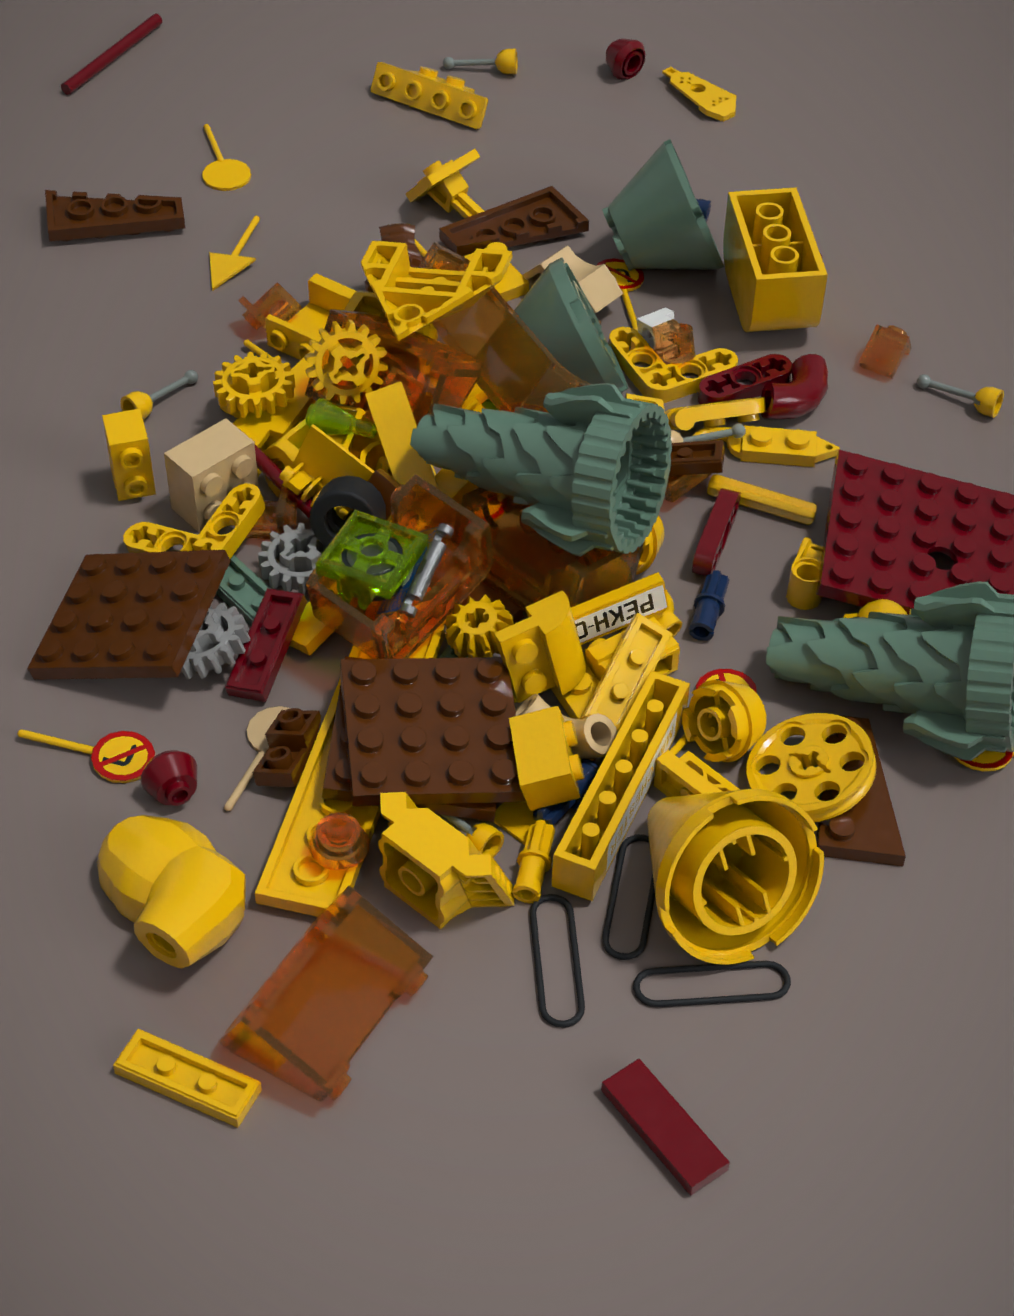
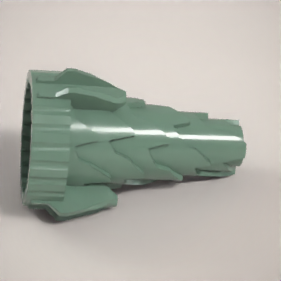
[410,383,672,557]
[766,581,1014,761]

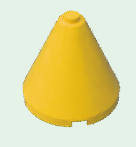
[647,789,824,965]

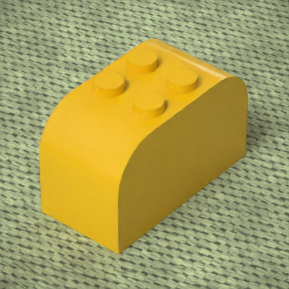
[723,187,828,332]

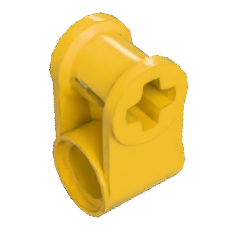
[786,537,823,610]

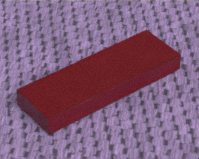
[225,588,307,702]
[601,1058,730,1196]

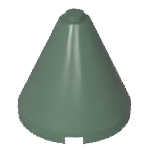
[471,258,628,400]

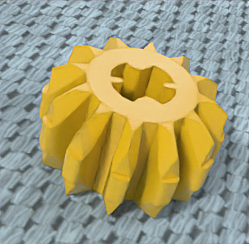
[445,594,514,658]

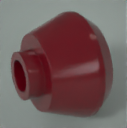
[606,38,646,80]
[141,750,197,806]

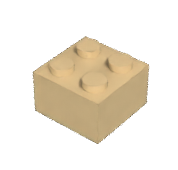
[164,418,259,533]

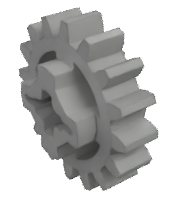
[258,523,342,594]
[180,602,250,679]

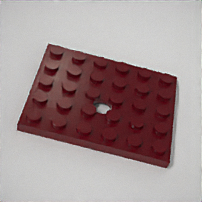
[816,450,1014,615]

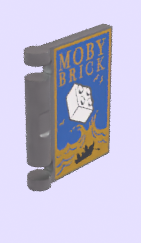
[374,523,454,622]

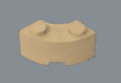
[523,245,624,313]

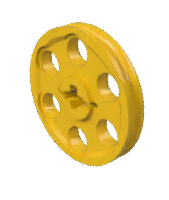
[746,713,876,823]

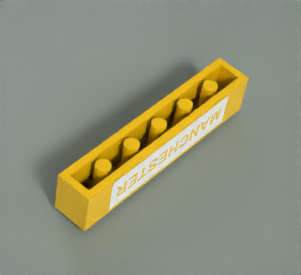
[552,670,690,901]

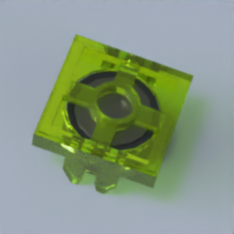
[315,510,428,610]

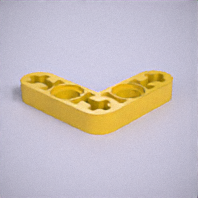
[609,327,738,403]
[123,483,265,559]

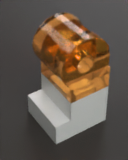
[637,307,695,363]

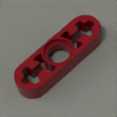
[698,354,792,404]
[692,488,741,576]

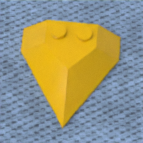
[361,241,513,341]

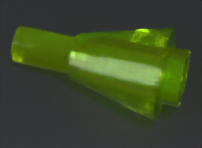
[306,398,377,438]

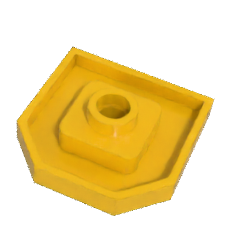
[405,149,484,218]

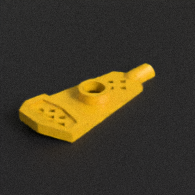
[662,67,736,122]

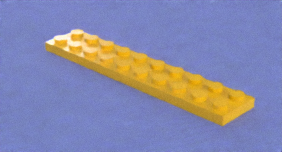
[255,589,456,922]

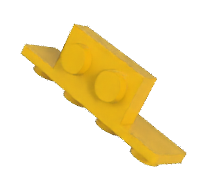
[371,62,488,129]

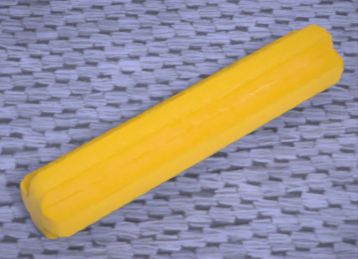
[707,474,817,525]

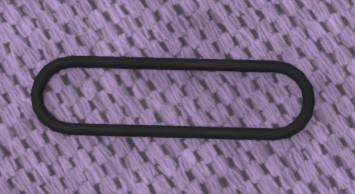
[602,834,655,960]
[530,894,585,1027]
[633,961,791,1007]

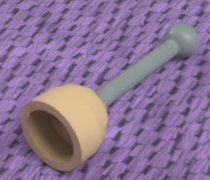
[671,423,746,443]

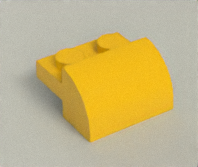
[494,590,586,703]

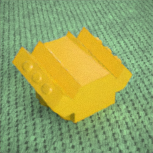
[378,792,515,929]

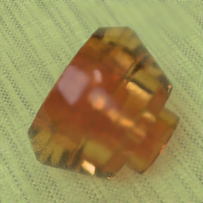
[309,812,369,870]

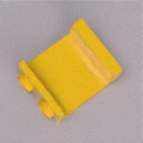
[265,273,357,360]

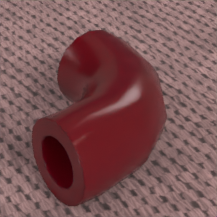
[761,354,828,420]

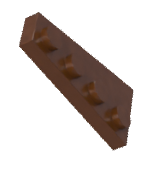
[439,186,589,257]
[45,190,185,242]
[817,714,906,867]

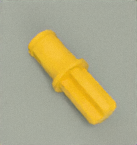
[512,820,555,903]

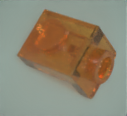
[238,282,302,331]
[859,324,912,379]
[246,487,297,540]

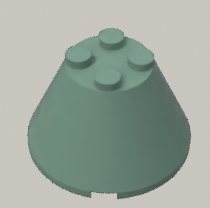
[602,139,725,271]

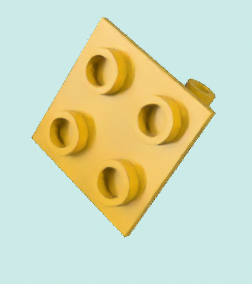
[279,424,375,521]

